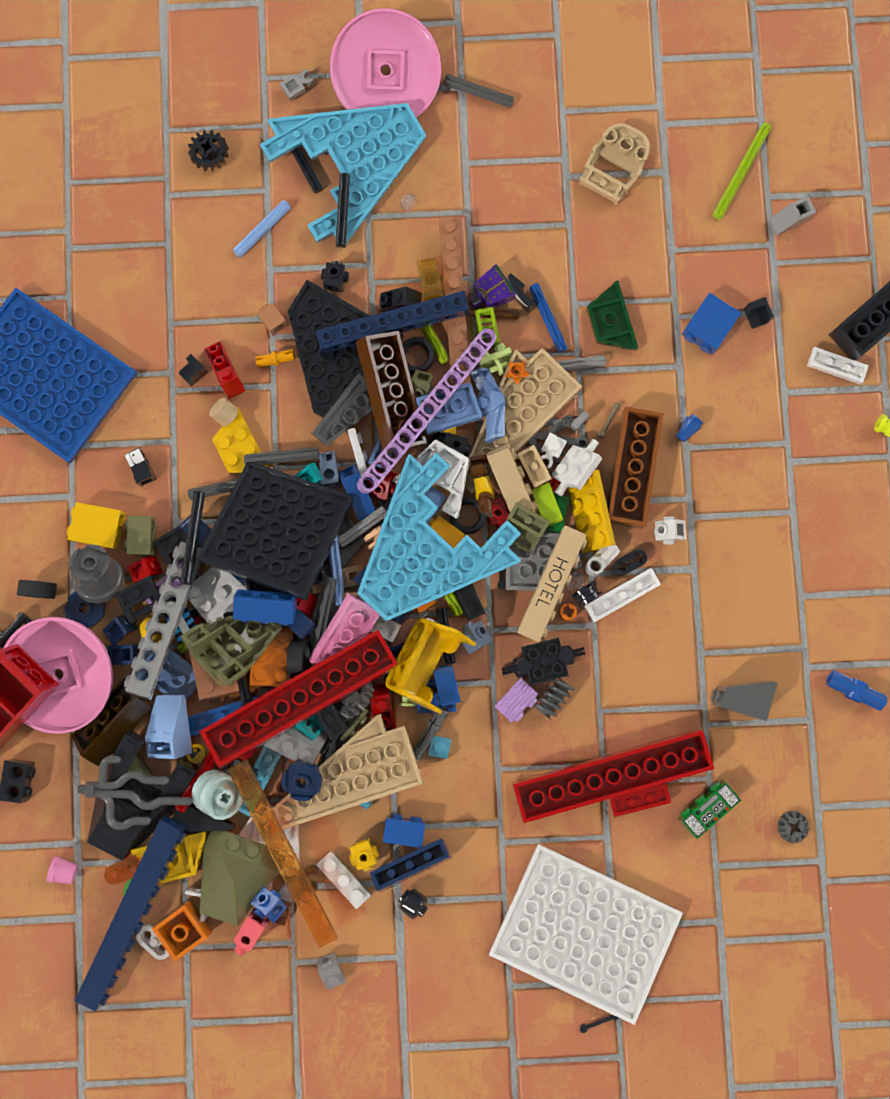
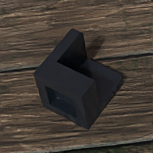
[744,297,774,329]
[179,354,208,387]

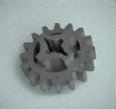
[336,683,374,719]

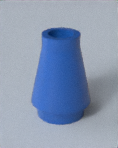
[676,414,703,443]

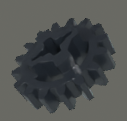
[188,130,229,171]

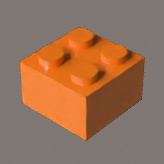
[152,899,213,962]

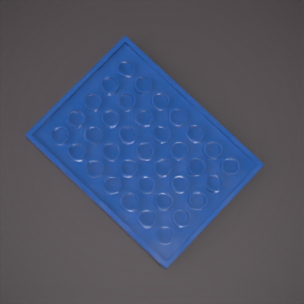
[0,287,138,464]

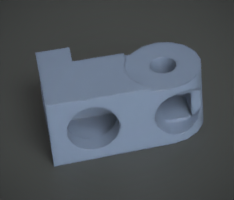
[319,451,341,489]

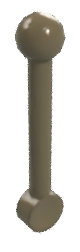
[598,403,620,438]

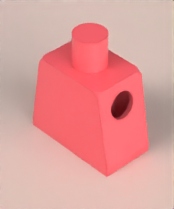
[234,908,270,956]

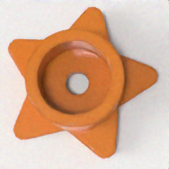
[505,361,530,384]

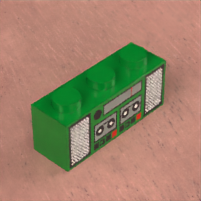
[678,780,742,839]

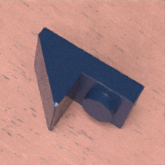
[108,645,140,665]

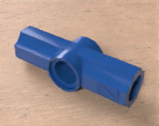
[826,670,888,711]

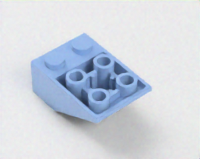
[145,695,192,759]

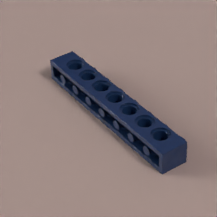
[316,291,470,354]

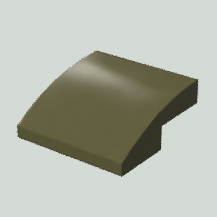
[506,502,550,554]

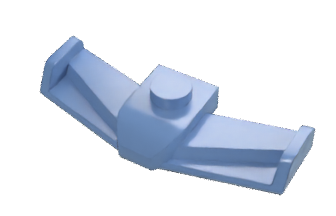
[470,368,506,444]

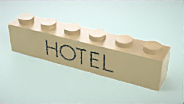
[517,525,587,642]

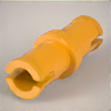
[255,349,295,368]

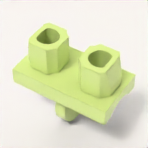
[479,343,512,376]

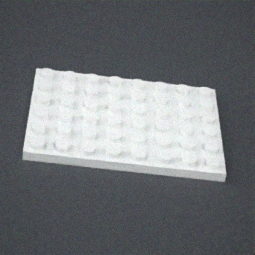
[489,844,683,1025]

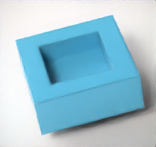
[429,736,451,759]

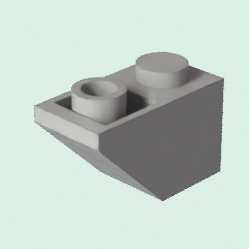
[768,196,816,236]

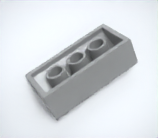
[263,721,328,764]

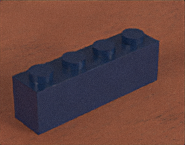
[369,838,452,892]

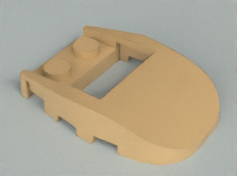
[579,123,650,205]

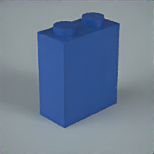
[681,292,741,355]

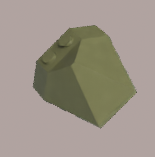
[181,615,282,686]
[200,831,285,926]

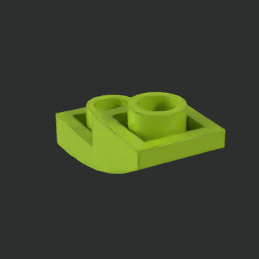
[532,483,564,527]

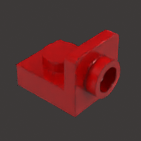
[127,556,162,583]

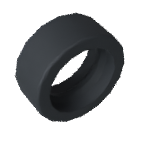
[402,337,434,374]
[450,497,486,534]
[17,580,57,599]
[286,639,311,677]

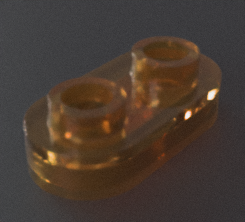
[104,856,140,885]

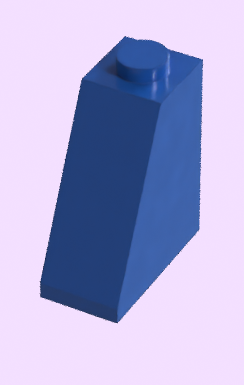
[338,464,376,521]

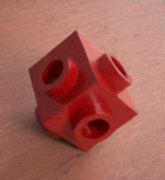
[368,468,397,500]

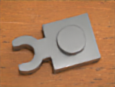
[280,69,315,101]

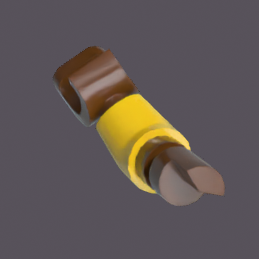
[470,454,494,518]

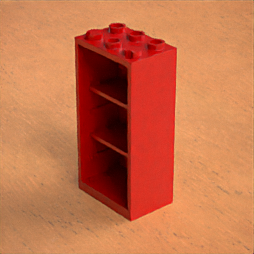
[0,644,59,749]

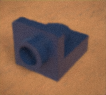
[102,614,138,645]

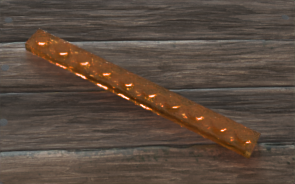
[227,759,338,948]

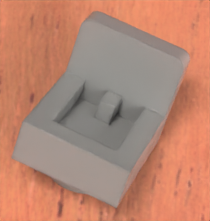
[317,952,346,990]

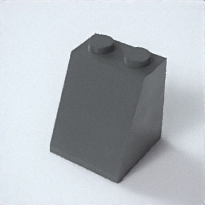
[710,681,777,721]

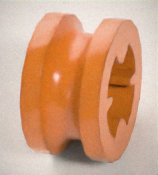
[559,603,577,621]

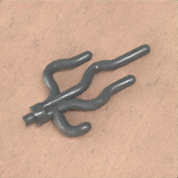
[77,755,193,830]

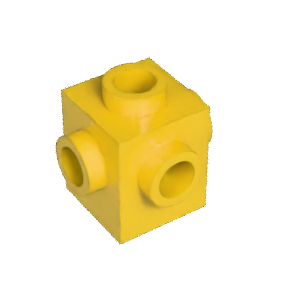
[349,838,379,871]

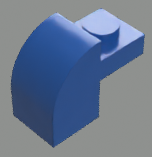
[433,665,461,707]

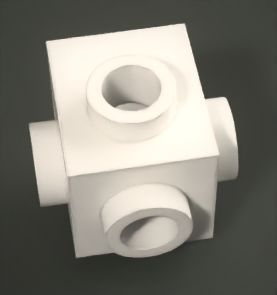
[654,517,686,545]

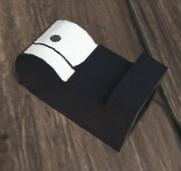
[125,447,157,487]

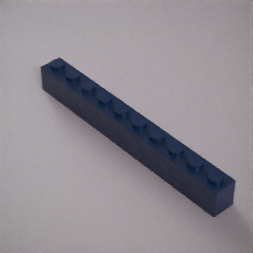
[74,816,187,1012]

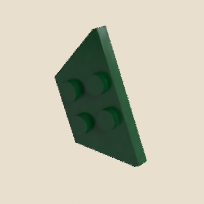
[586,280,638,351]

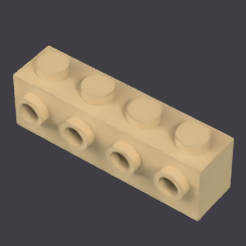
[487,445,539,513]

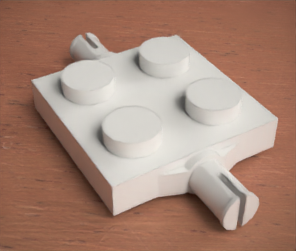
[552,439,602,496]

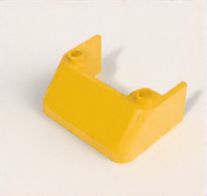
[386,618,476,714]

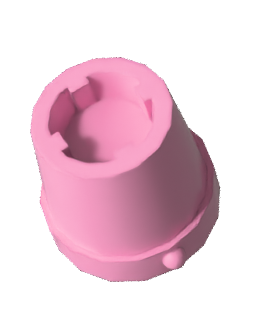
[46,856,78,885]

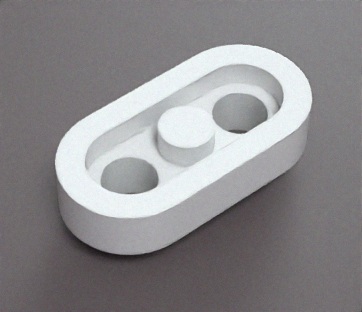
[136,924,169,960]

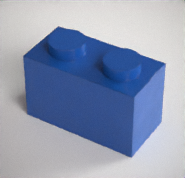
[383,813,426,848]

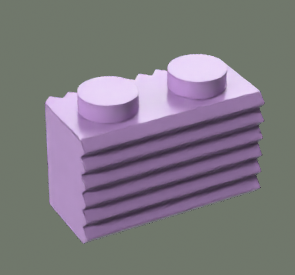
[494,678,538,723]

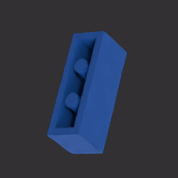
[233,589,297,625]

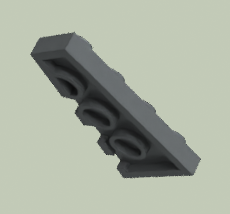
[311,374,373,446]

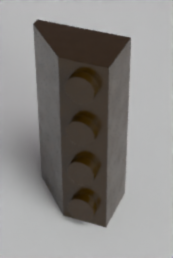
[71,678,152,767]

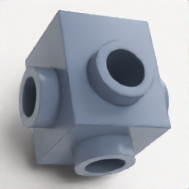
[461,621,493,654]

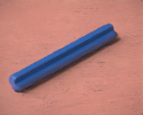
[530,283,568,353]

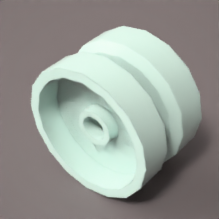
[192,770,244,820]

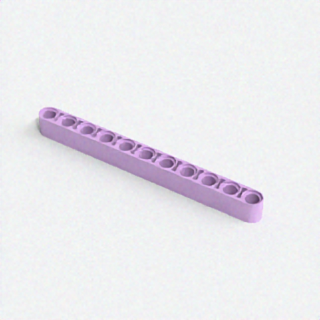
[357,329,496,494]

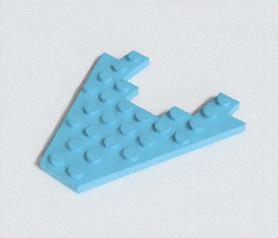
[260,103,426,249]
[357,453,521,621]

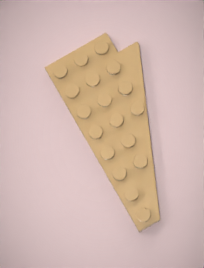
[465,348,583,495]
[267,714,424,833]

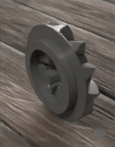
[777,811,810,843]

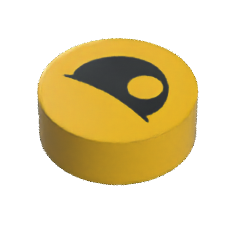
[186,743,207,763]

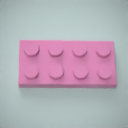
[309,593,380,665]

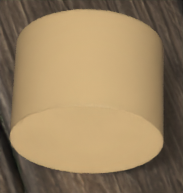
[209,397,238,427]

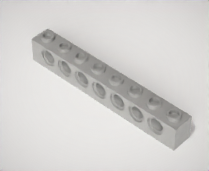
[124,542,202,700]

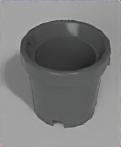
[69,544,125,604]

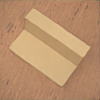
[517,445,552,488]

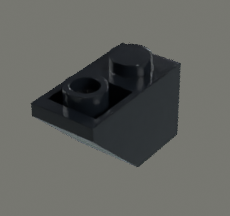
[379,286,422,312]

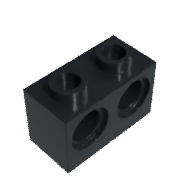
[0,759,36,803]

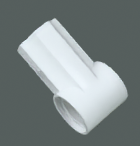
[585,545,621,576]

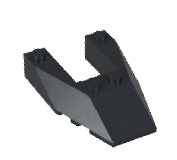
[87,730,198,860]

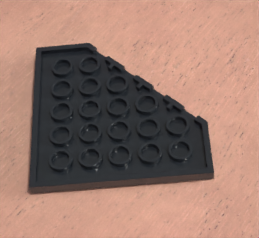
[288,280,404,432]

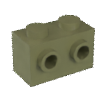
[124,516,156,556]

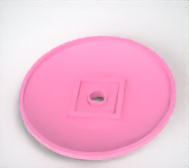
[330,8,441,118]
[4,617,113,734]

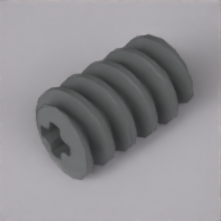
[534,678,575,720]

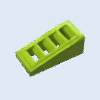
[475,307,500,349]

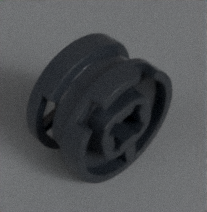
[571,580,602,608]

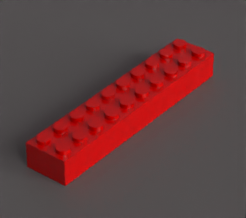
[199,630,398,768]
[512,729,715,823]

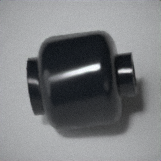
[398,889,428,919]

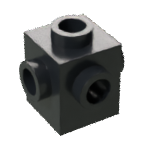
[321,261,349,293]

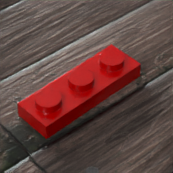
[609,783,672,817]

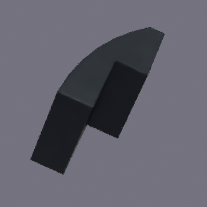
[508,273,535,314]

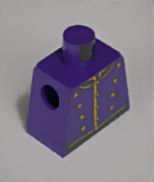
[468,264,516,308]

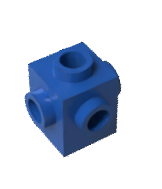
[251,887,287,923]

